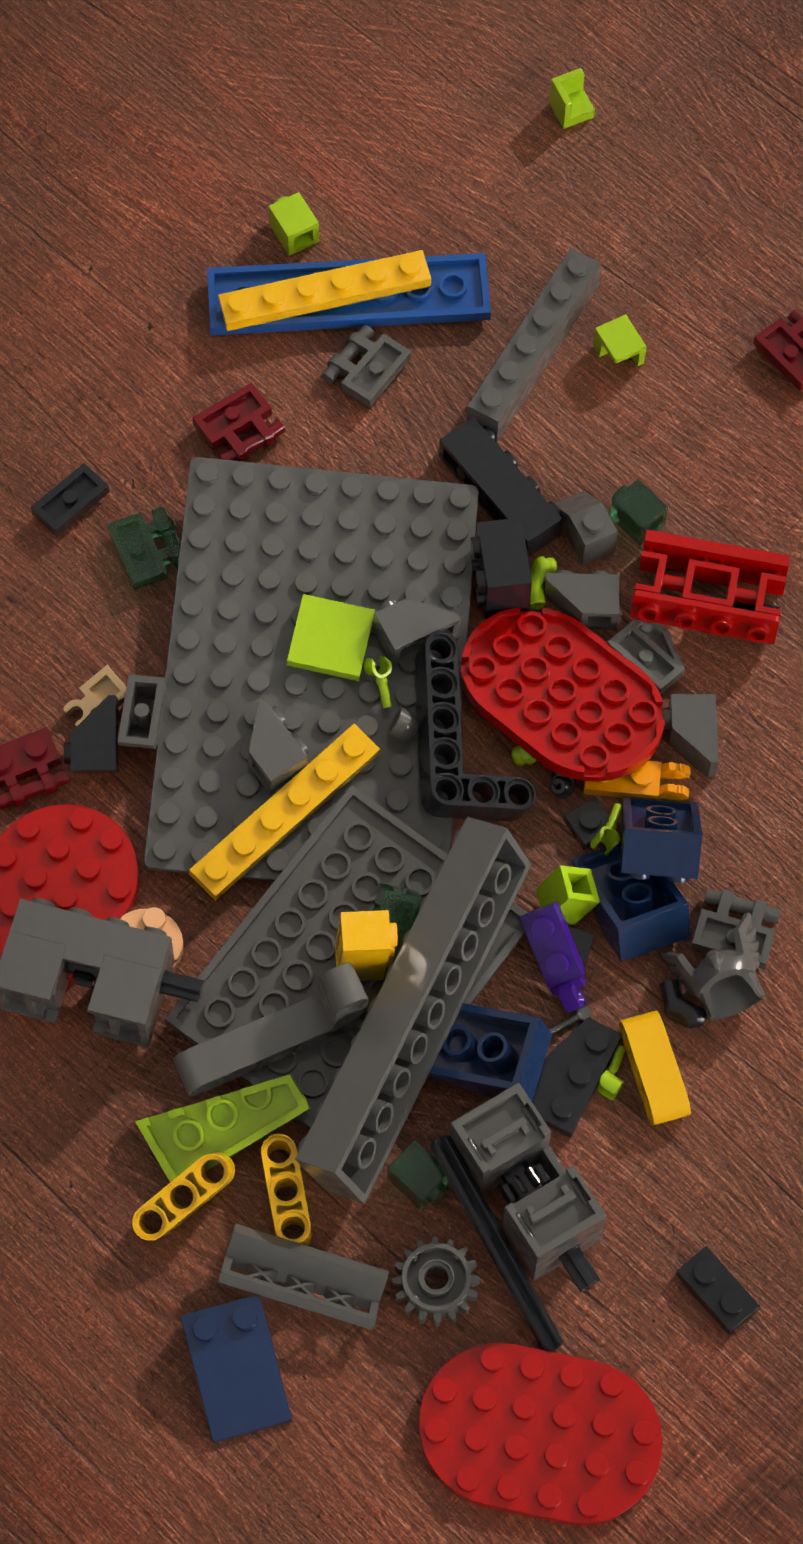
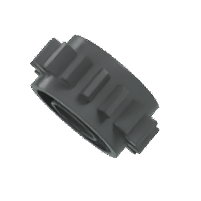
[392,1236,480,1327]

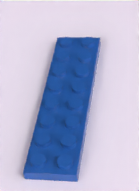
[207,253,491,335]

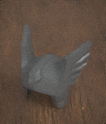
[660,912,765,1021]

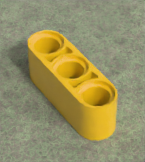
[619,1010,691,1126]
[261,1134,311,1246]
[132,1152,235,1241]

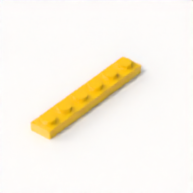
[218,250,432,331]
[189,724,380,901]

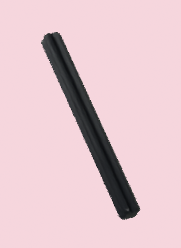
[431,1135,563,1352]

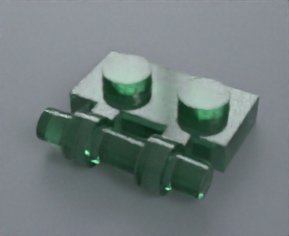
[107,507,181,591]

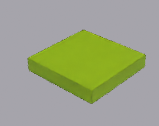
[287,594,375,681]

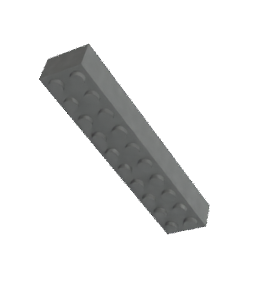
[295,817,532,1204]

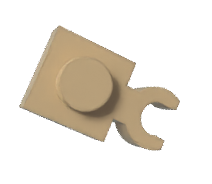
[63,664,126,726]

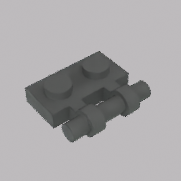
[322,325,412,408]
[691,889,781,969]

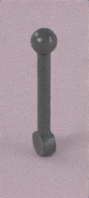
[549,1006,591,1035]

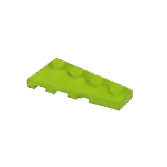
[135,1074,311,1189]

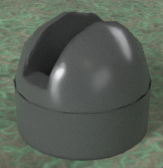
[388,707,419,741]

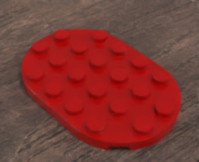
[460,607,665,781]
[0,804,139,992]
[419,1343,662,1526]

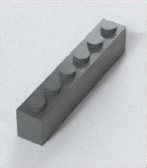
[466,248,601,443]

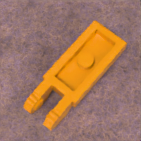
[583,761,691,801]

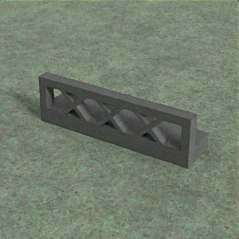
[218,1223,389,1330]

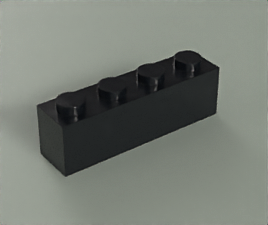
[439,417,563,557]

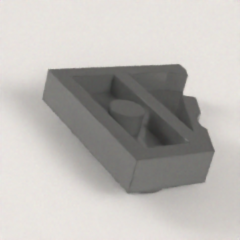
[607,619,685,694]

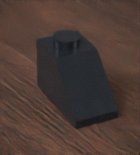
[64,695,119,773]

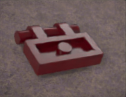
[753,309,803,391]
[192,382,286,462]
[0,727,70,810]

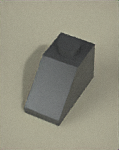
[554,491,618,565]
[372,598,461,664]
[117,674,167,749]
[663,694,719,777]

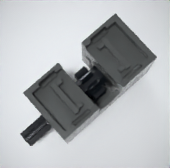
[0,898,204,1048]
[450,1083,607,1293]

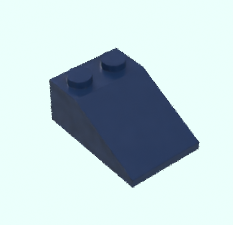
[620,796,703,883]
[571,842,691,962]
[427,1003,552,1101]
[181,1294,292,1443]

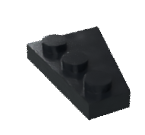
[532,1018,622,1138]

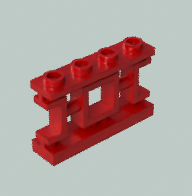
[630,530,791,644]

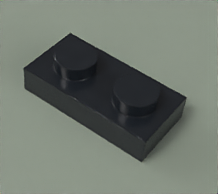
[31,463,109,537]
[675,1246,760,1335]

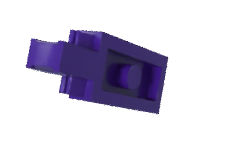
[520,902,587,1013]

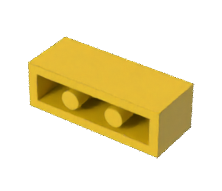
[335,910,398,981]

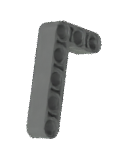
[172,963,369,1096]

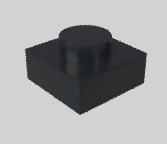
[563,797,609,850]

